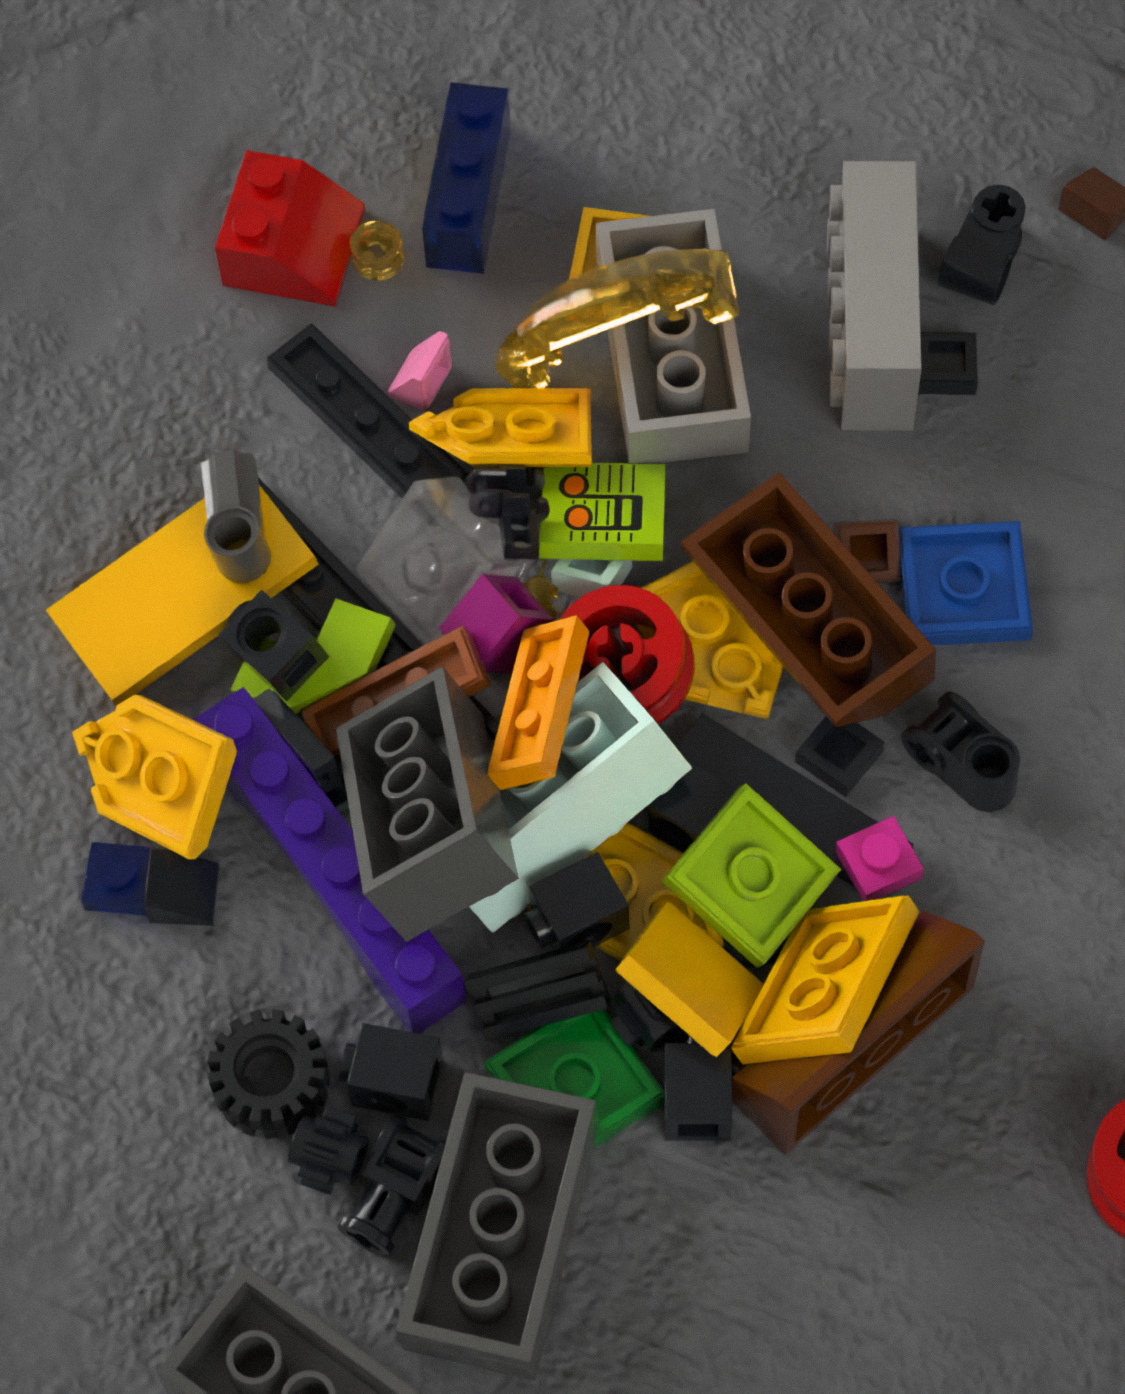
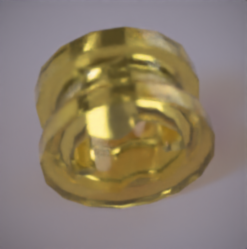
[350,221,404,281]

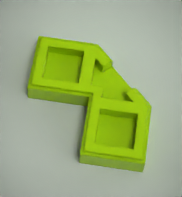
[231,599,396,714]

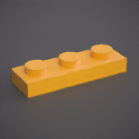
[486,615,590,790]

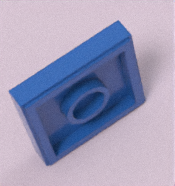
[898,521,1033,645]

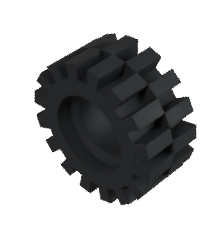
[207,1009,330,1139]

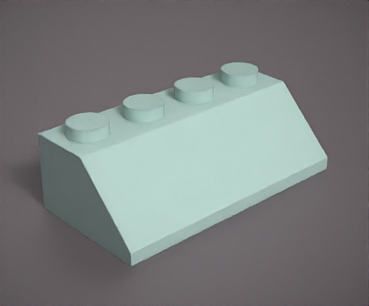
[469,662,692,933]

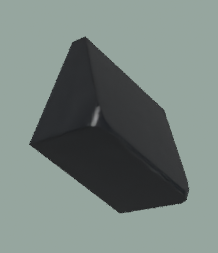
[144,848,220,926]

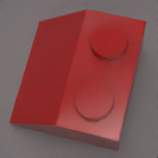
[215,150,365,307]

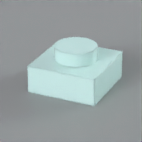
[551,559,632,597]

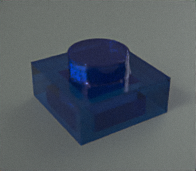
[81,842,154,916]

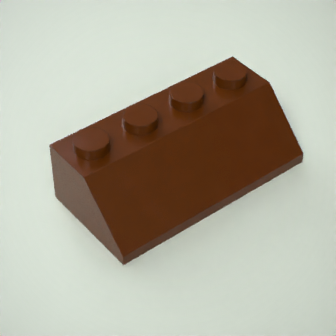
[680,472,936,727]
[732,911,985,1155]

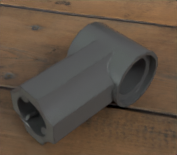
[201,449,271,583]

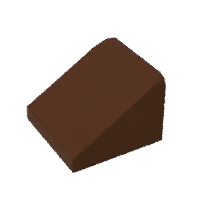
[1058,167,1125,241]
[833,519,901,583]

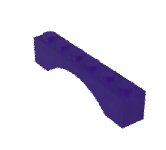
[192,687,466,1034]

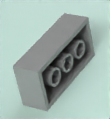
[827,161,921,431]
[596,209,751,464]

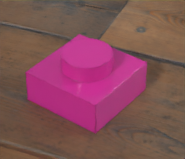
[835,816,924,901]

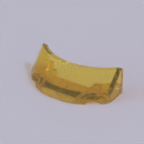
[495,249,740,388]

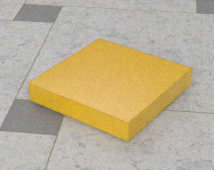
[615,900,764,1057]

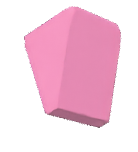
[388,331,452,412]

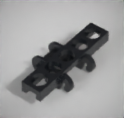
[466,464,550,560]

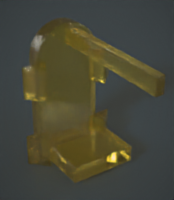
[523,559,558,621]

